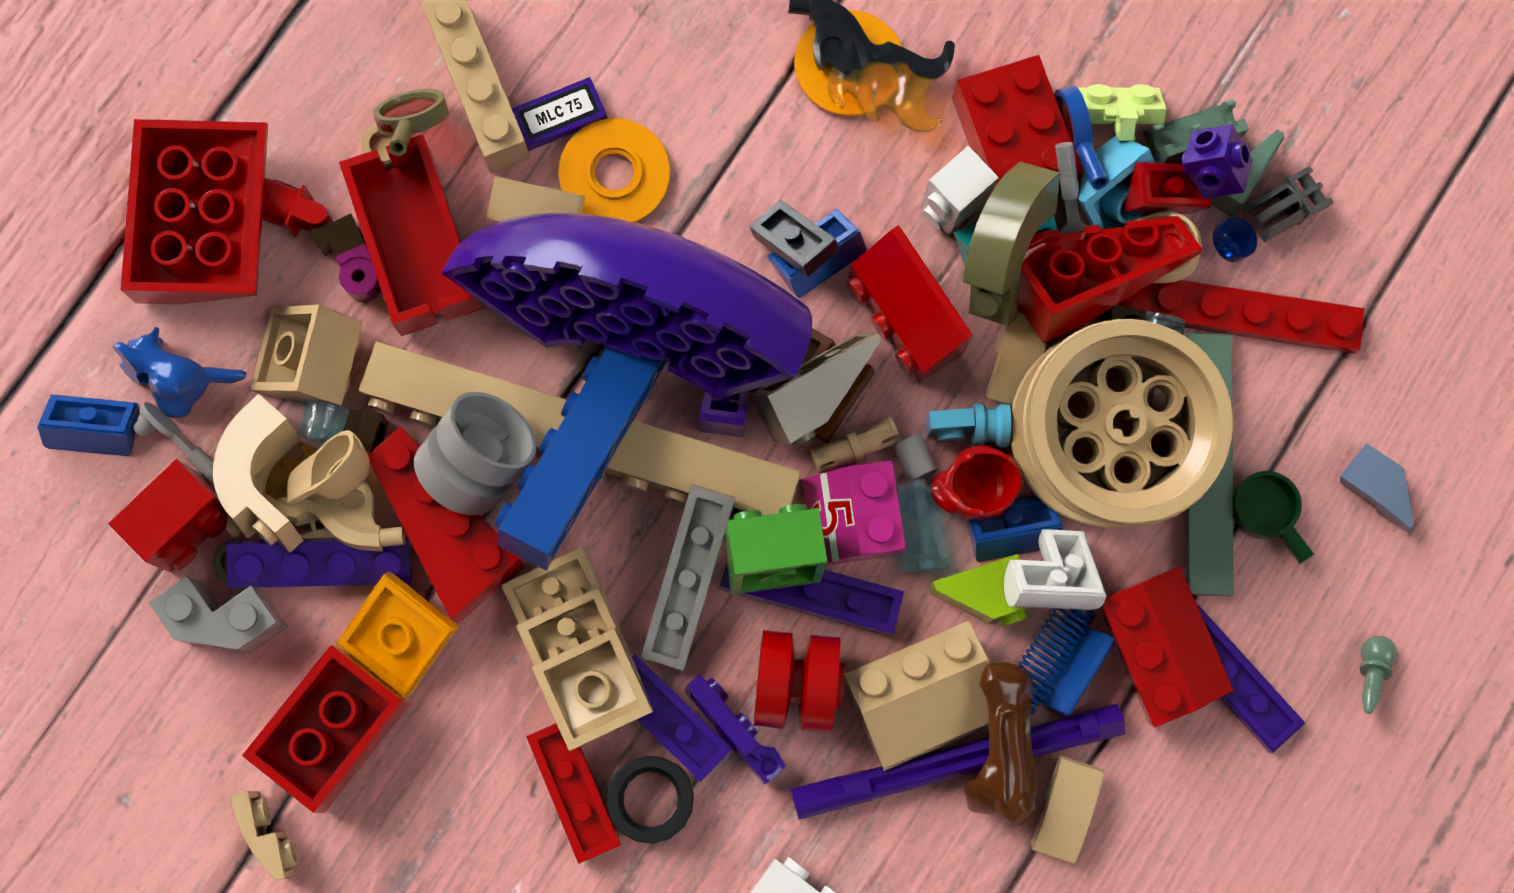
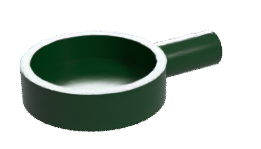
[1233,471,1314,564]

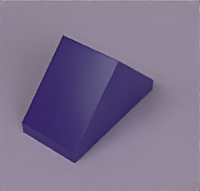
[699,390,750,437]

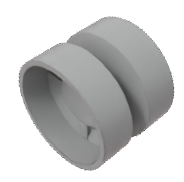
[414,392,536,515]

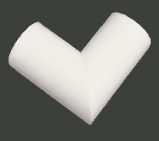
[1004,529,1107,610]

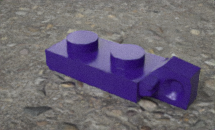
[685,674,786,785]

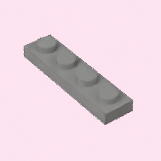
[641,484,736,671]

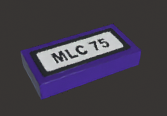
[512,77,607,151]

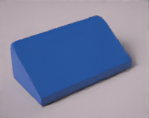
[767,209,867,298]
[37,394,139,456]
[967,496,1063,562]
[1034,626,1116,717]

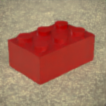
[952,55,1083,194]
[242,645,411,813]

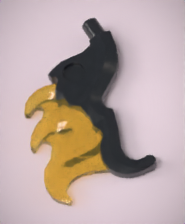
[788,0,955,132]

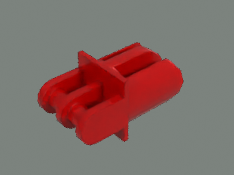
[262,178,333,238]

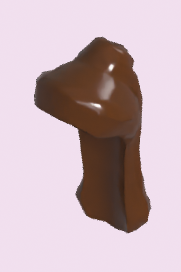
[964,662,1037,825]

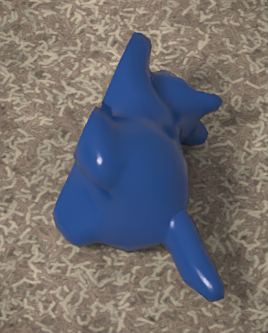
[113,327,247,418]

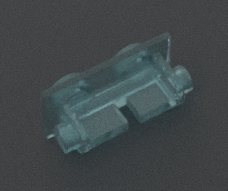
[896,479,949,574]

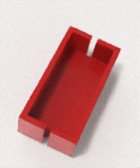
[339,134,484,336]

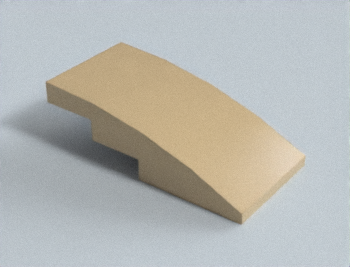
[501,547,653,751]

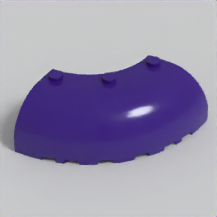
[441,213,812,399]

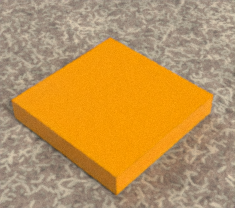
[336,571,459,699]

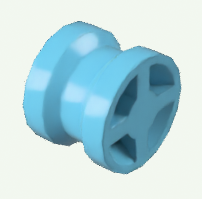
[970,403,1011,448]

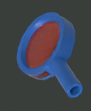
[1054,85,1109,189]

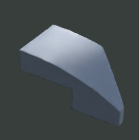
[1340,443,1414,533]

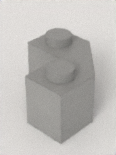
[149,576,288,653]

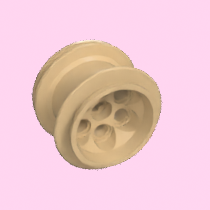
[1010,319,1233,528]

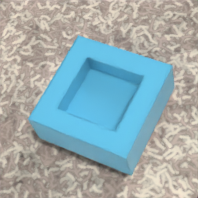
[925,408,975,443]

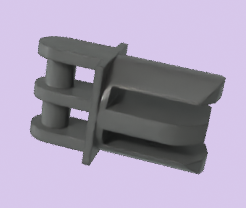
[1242,166,1334,242]

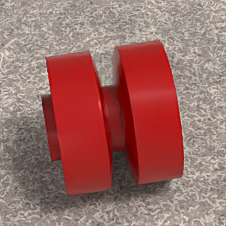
[753,630,845,734]

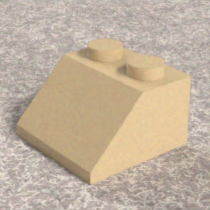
[250,305,363,406]

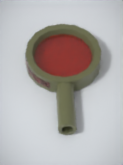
[373,89,449,156]

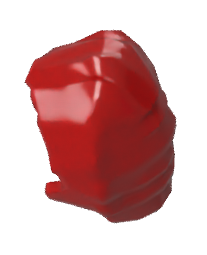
[931,445,1023,521]

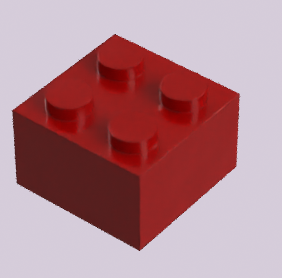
[108,459,228,572]

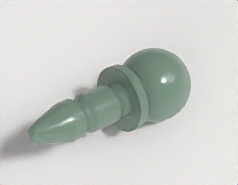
[1359,636,1398,714]

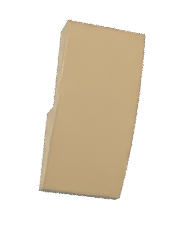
[486,176,585,222]
[985,312,1046,405]
[1030,755,1104,864]
[230,791,298,880]

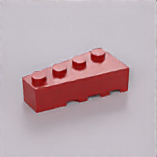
[368,426,525,624]

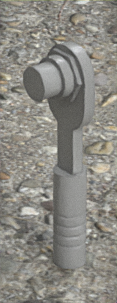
[1055,142,1088,234]
[133,402,214,486]

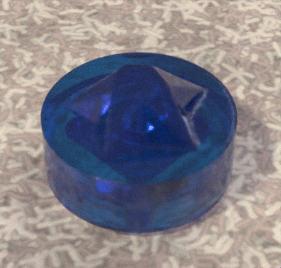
[1212,217,1257,262]

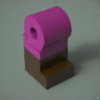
[311,213,381,302]

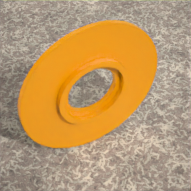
[794,10,904,116]
[558,118,670,222]

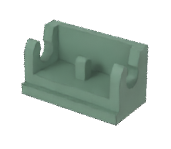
[1143,99,1249,164]

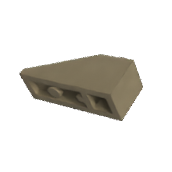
[751,332,882,446]

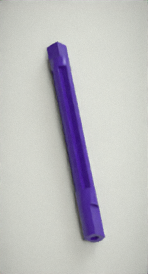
[791,704,1125,820]

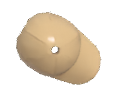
[287,430,370,507]

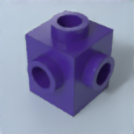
[1182,124,1253,199]

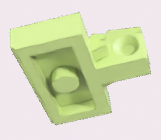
[1078,84,1166,141]

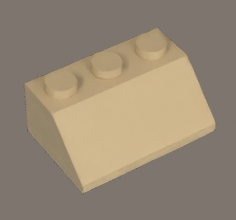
[844,621,990,771]

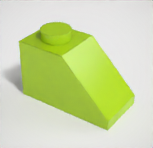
[929,554,1031,627]

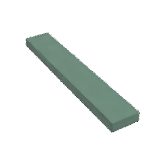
[1185,333,1234,597]

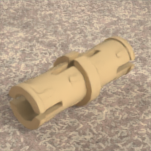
[809,416,901,474]

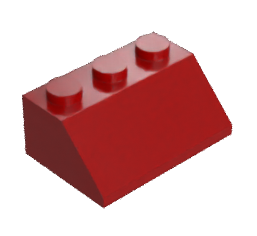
[847,225,973,383]
[1100,566,1234,728]

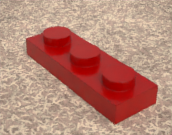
[526,723,622,864]

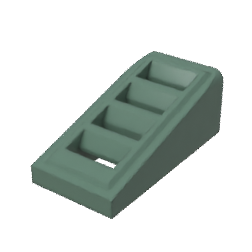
[1210,129,1285,216]

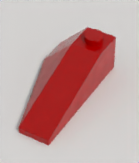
[1018,216,1202,343]

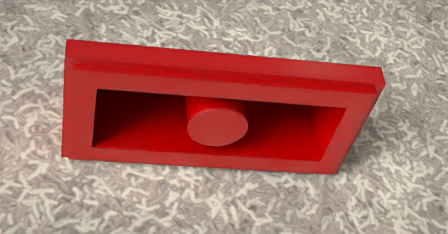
[1125,162,1211,214]

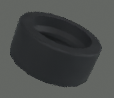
[607,756,694,844]

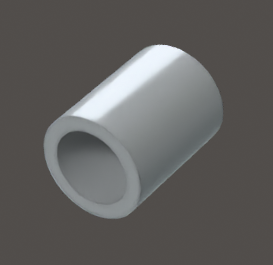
[893,434,938,483]

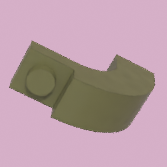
[963,162,1060,326]

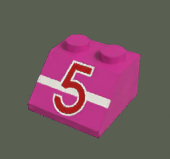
[801,460,906,565]

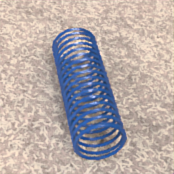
[1018,609,1096,715]

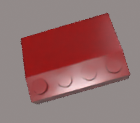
[120,119,268,304]

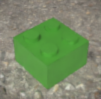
[724,504,828,595]

